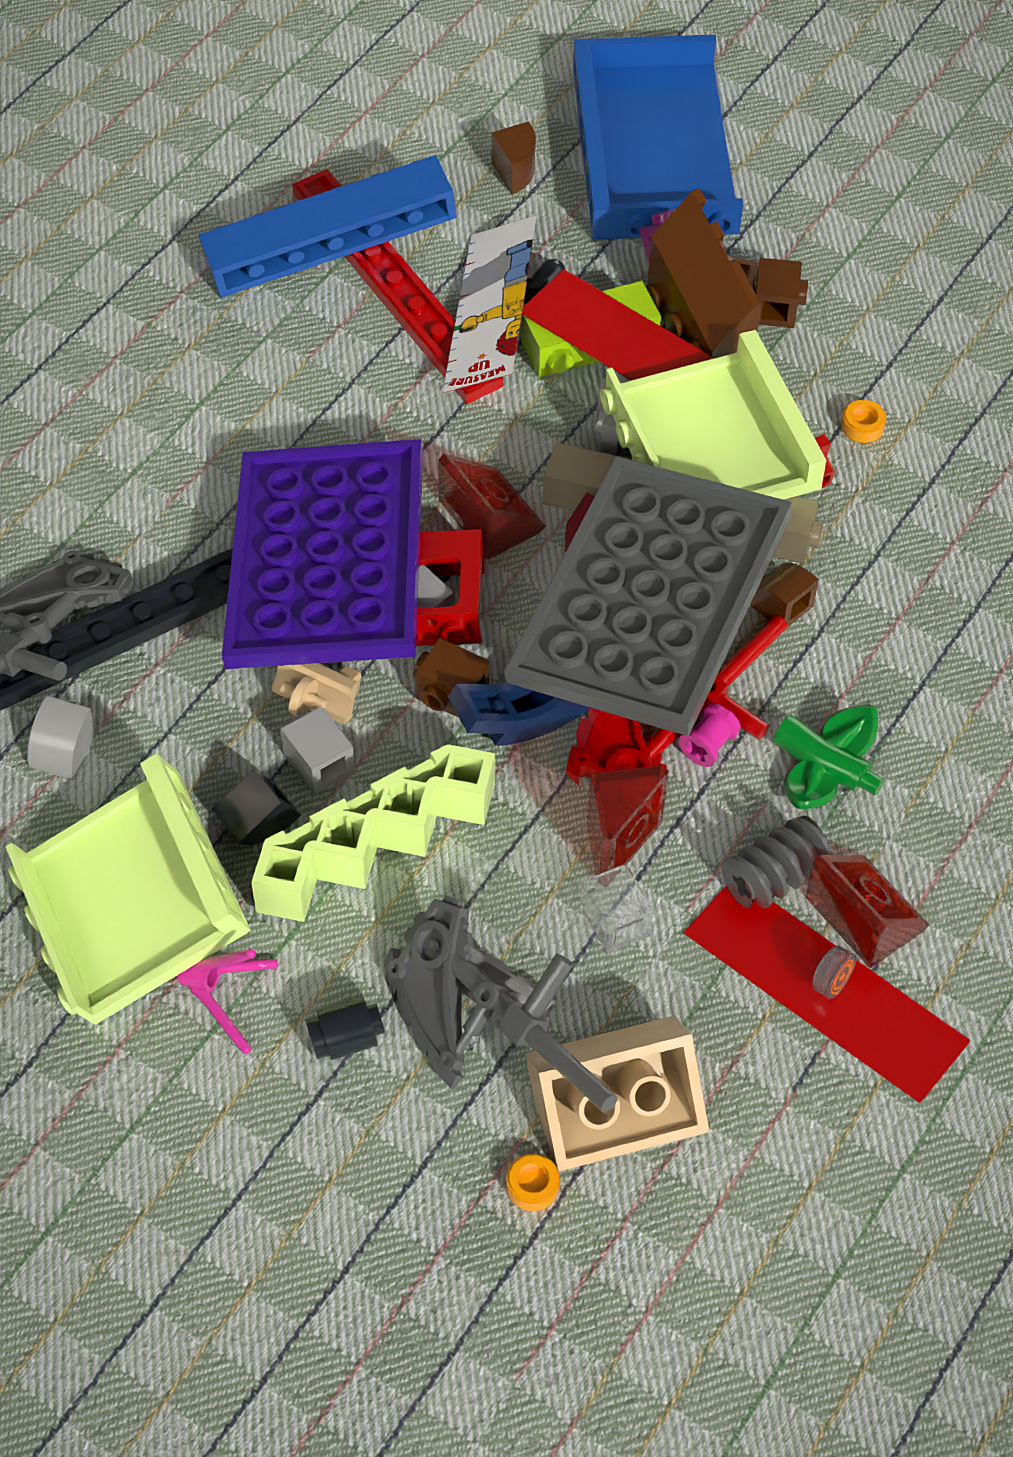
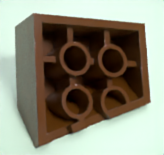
[645,188,761,358]

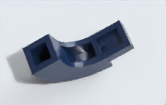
[448,683,591,746]

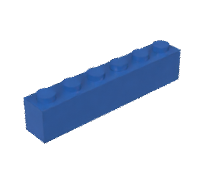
[198,155,457,298]

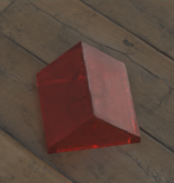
[438,453,546,560]
[587,765,669,890]
[805,855,929,968]

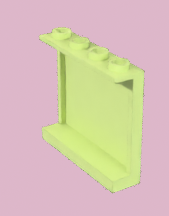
[600,330,826,500]
[5,753,251,1025]

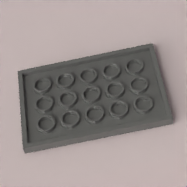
[504,456,793,736]

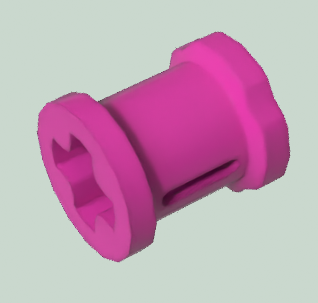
[679,703,741,767]

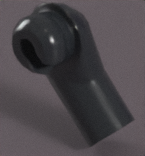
[524,259,566,299]

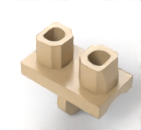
[271,663,361,725]

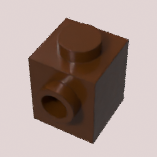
[755,257,808,328]
[413,638,489,718]

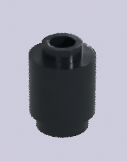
[305,996,385,1061]

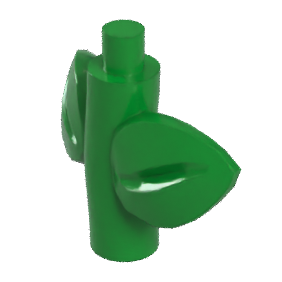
[773,704,885,810]

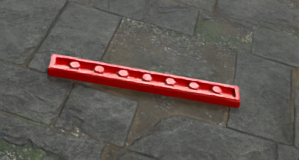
[292,169,503,405]

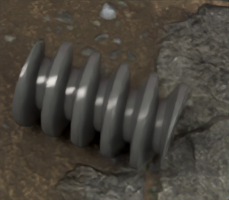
[722,815,835,908]

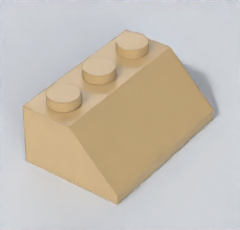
[525,1015,709,1171]

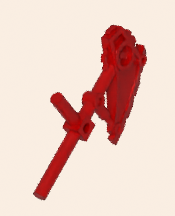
[566,615,788,814]

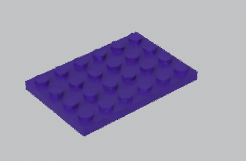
[222,439,423,669]

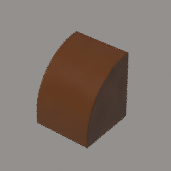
[491,121,536,194]
[750,563,819,627]

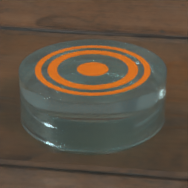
[812,946,856,999]

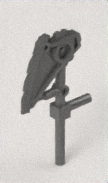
[0,550,134,681]
[384,895,618,1113]

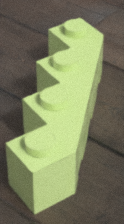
[251,744,495,922]

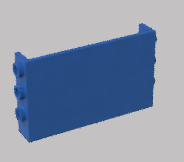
[573,35,743,240]

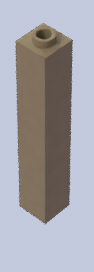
[543,442,824,564]

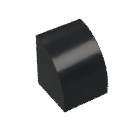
[212,769,301,845]

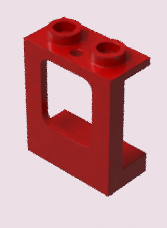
[416,529,486,646]

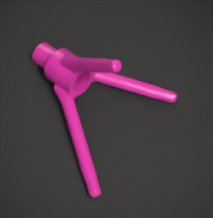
[174,948,278,1054]

